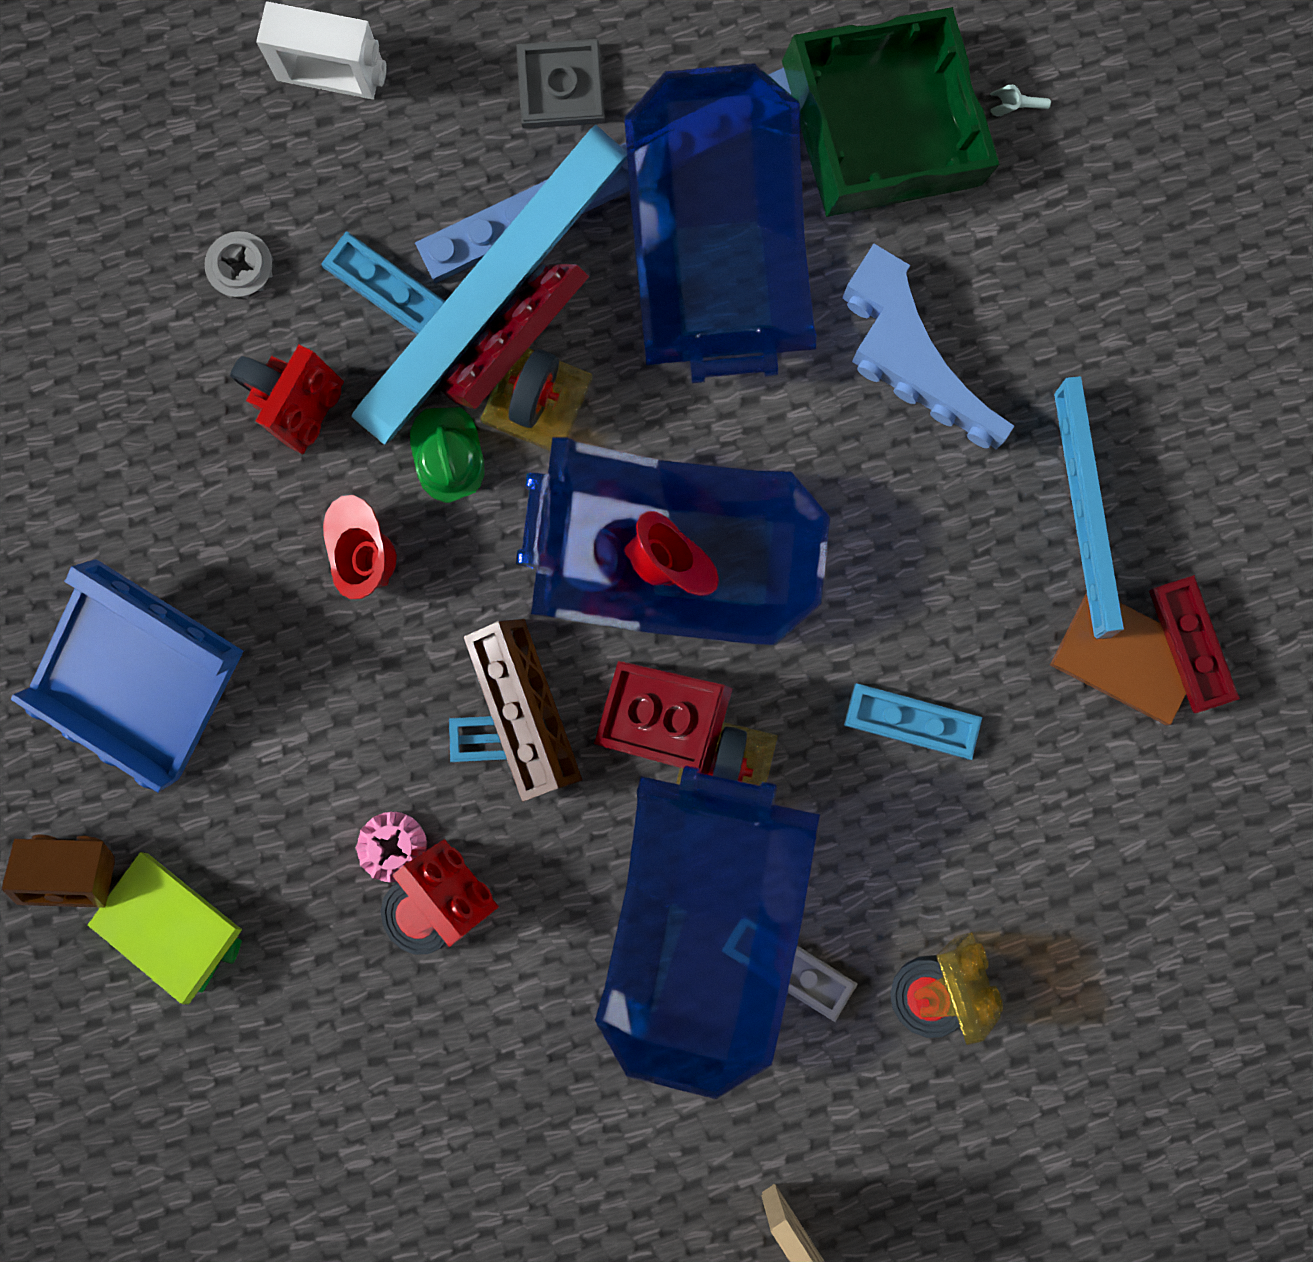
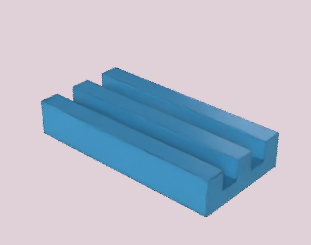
[449,716,507,762]

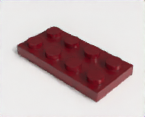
[440,264,589,409]

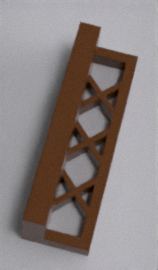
[463,619,583,802]

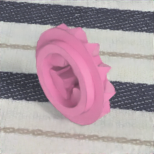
[355,812,427,883]

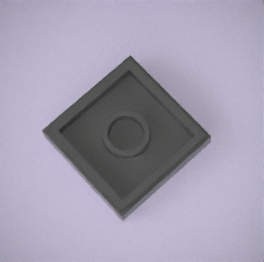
[516,39,605,129]

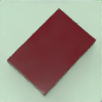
[594,661,733,775]

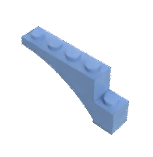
[842,244,1014,449]

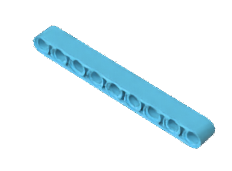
[352,125,629,445]

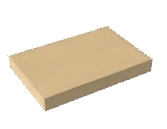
[761,1184,824,1262]

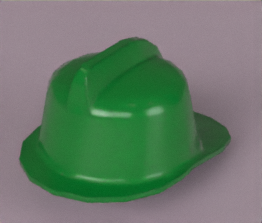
[410,407,485,503]

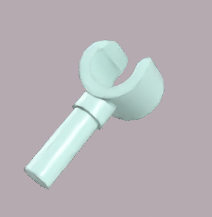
[990,84,1051,116]

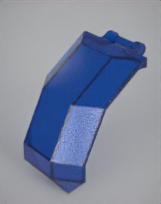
[624,63,817,383]
[515,437,830,646]
[595,765,820,1099]

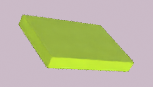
[88,852,242,1004]

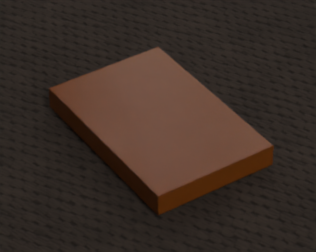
[1050,592,1186,725]

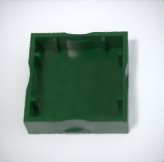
[782,7,1000,217]

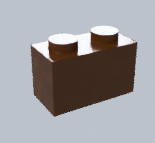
[1,834,115,908]

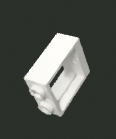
[256,1,386,100]

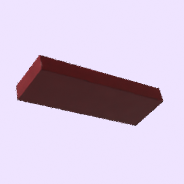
[1149,575,1240,713]

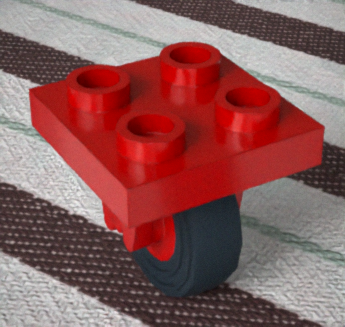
[230,344,344,455]
[380,839,499,955]

